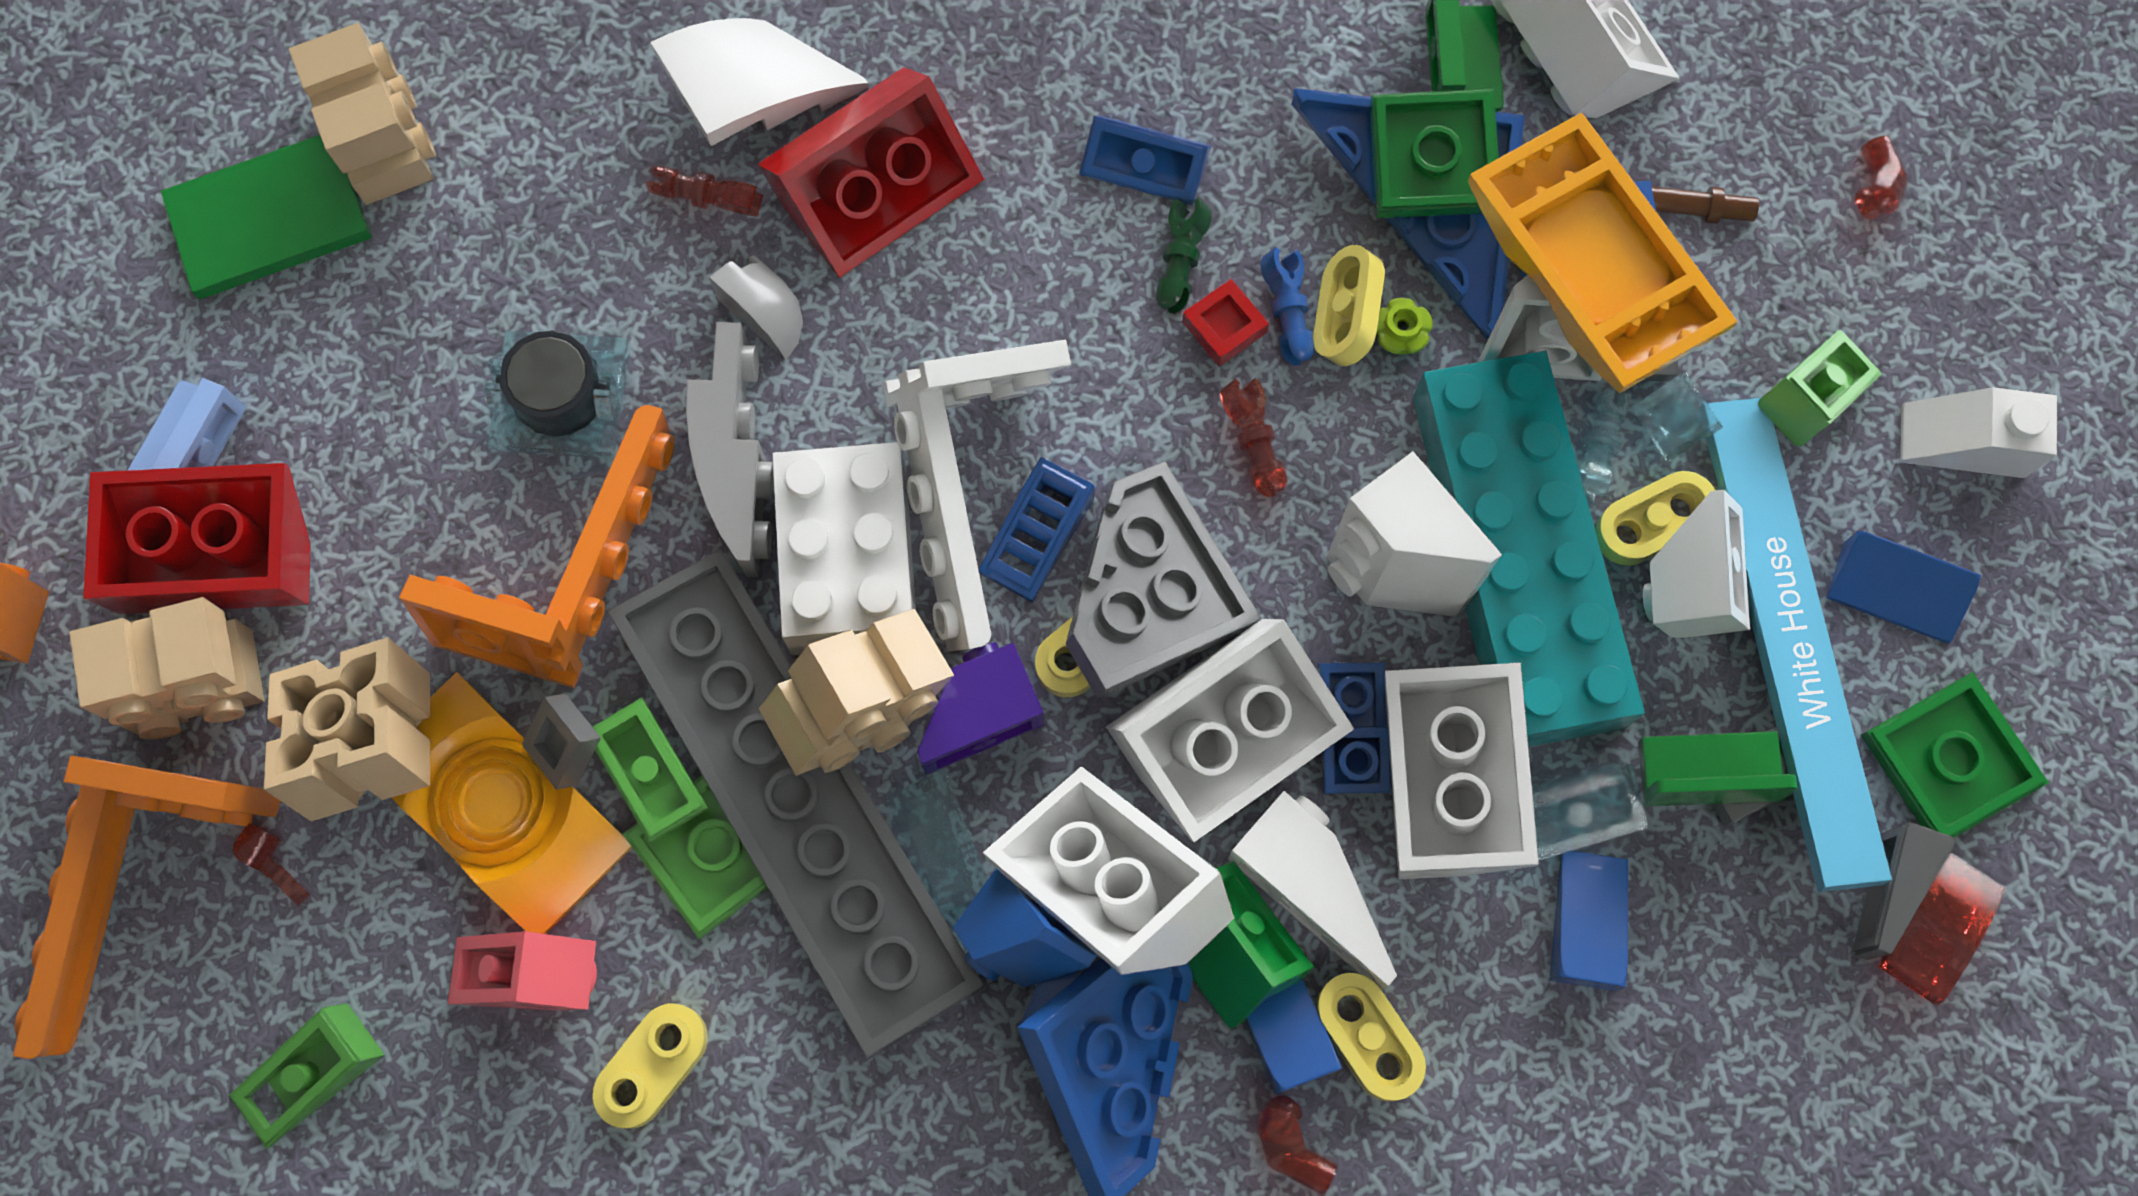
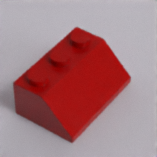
[757,67,985,278]
[83,463,311,614]

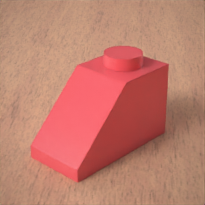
[447,931,597,1011]

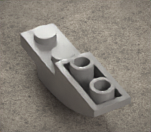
[686,322,775,577]

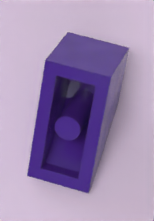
[917,642,1045,775]

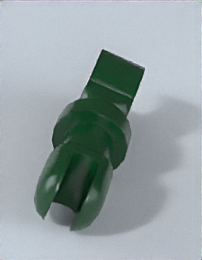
[1156,197,1212,314]

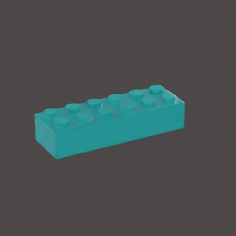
[1413,350,1645,747]

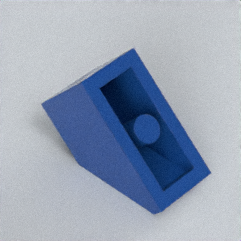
[953,869,1097,988]

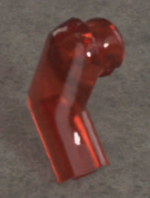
[1854,135,1908,220]
[1257,1096,1338,1196]

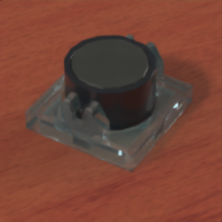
[484,330,631,459]

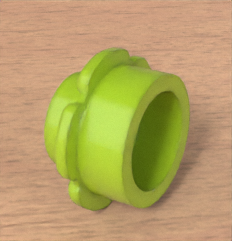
[1376,298,1433,354]

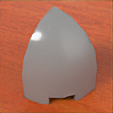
[709,256,803,360]

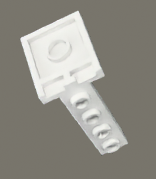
[882,340,1071,651]

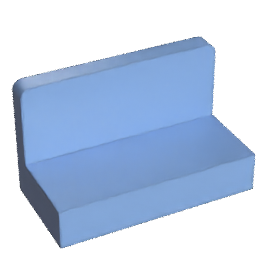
[128,378,247,470]

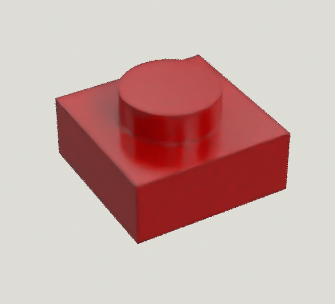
[1182,279,1269,367]

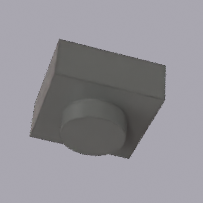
[522,693,601,790]

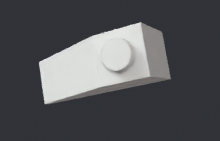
[1228,791,1397,991]

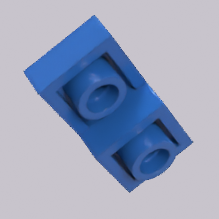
[1317,663,1390,794]

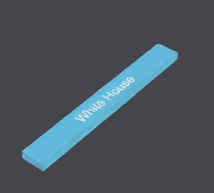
[1701,398,1892,893]

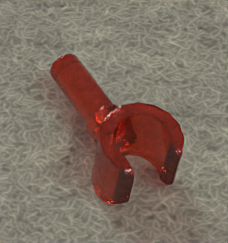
[232,823,311,907]

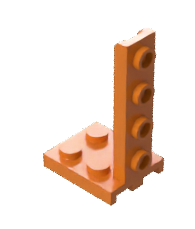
[399,405,675,688]
[13,755,280,1059]

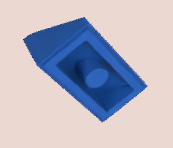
[1079,115,1212,205]
[1826,530,1981,644]

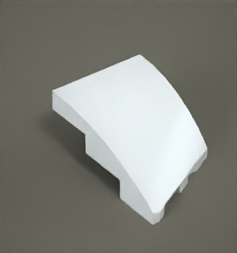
[651,19,869,146]

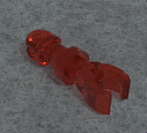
[645,166,764,217]
[1220,378,1288,497]

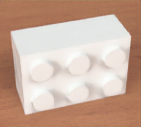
[773,442,916,655]

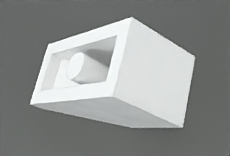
[1900,387,2057,478]
[1643,489,1750,638]

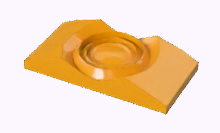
[1468,112,1738,393]
[391,672,632,934]

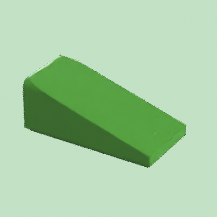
[1758,330,1882,446]
[593,698,708,843]
[229,1003,385,1149]

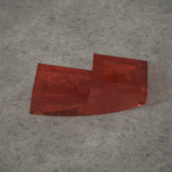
[1878,853,2006,1006]

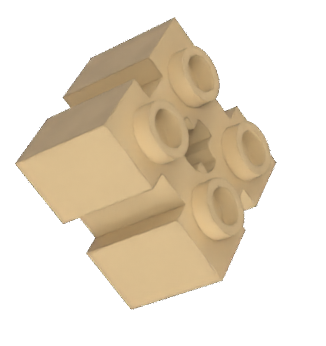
[288,22,436,205]
[69,597,265,740]
[758,609,954,776]
[264,637,430,821]

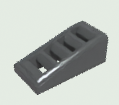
[1852,822,1956,960]

